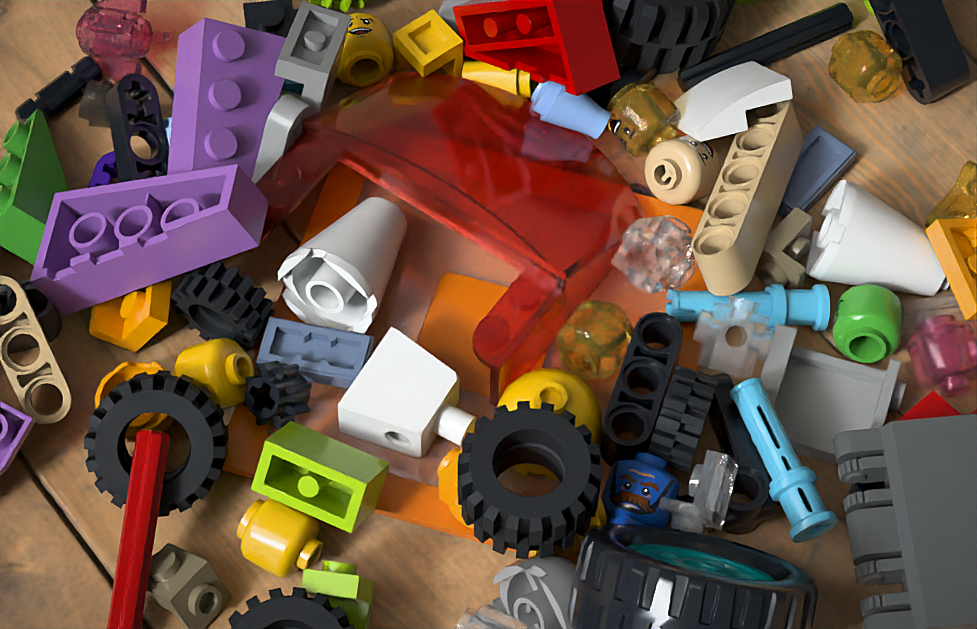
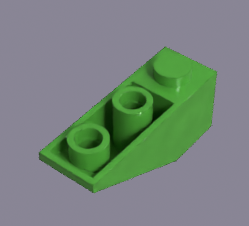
[0,109,69,265]

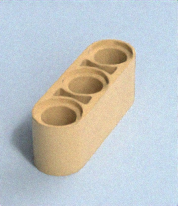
[0,275,72,425]

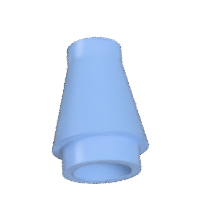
[531,81,611,139]

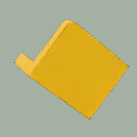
[393,9,463,79]

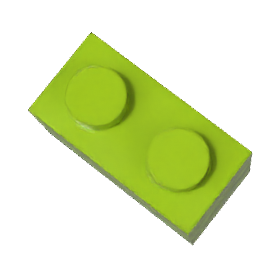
[251,421,390,533]

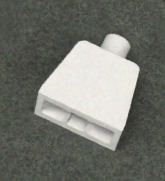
[338,327,477,458]

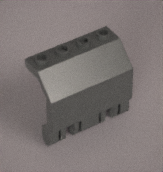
[833,414,977,629]

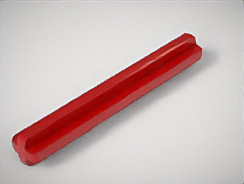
[107,429,170,629]

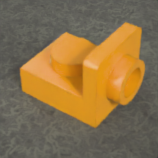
[89,279,172,353]

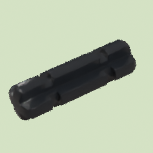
[15,56,103,124]

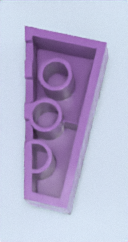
[167,17,286,180]
[30,164,269,316]

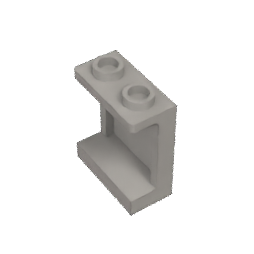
[274,1,352,170]
[760,324,906,466]

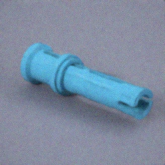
[665,284,830,331]
[729,378,838,543]

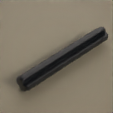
[677,2,854,93]

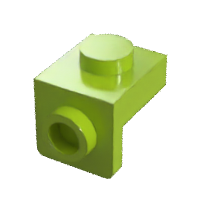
[301,561,375,629]

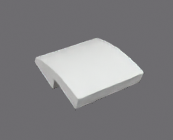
[664,61,793,142]

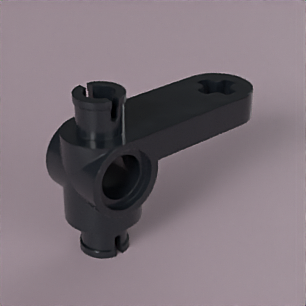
[673,372,781,535]

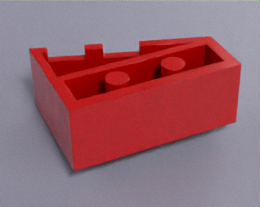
[452,0,621,96]

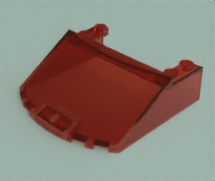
[248,72,648,408]

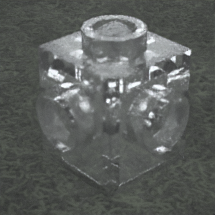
[610,215,697,294]
[692,295,774,380]

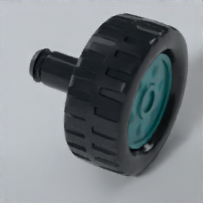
[567,524,819,629]

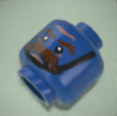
[601,452,680,527]

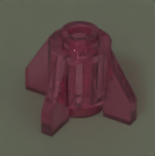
[76,0,171,83]

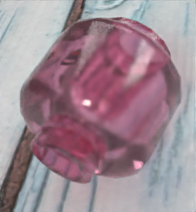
[907,315,977,398]

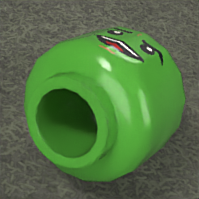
[833,284,904,363]

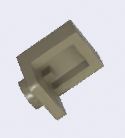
[145,542,231,629]

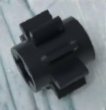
[243,360,312,430]

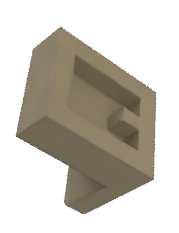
[754,206,813,289]

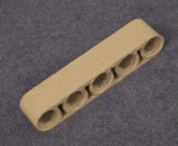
[691,99,804,296]

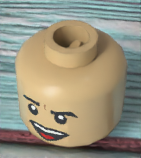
[644,135,721,205]

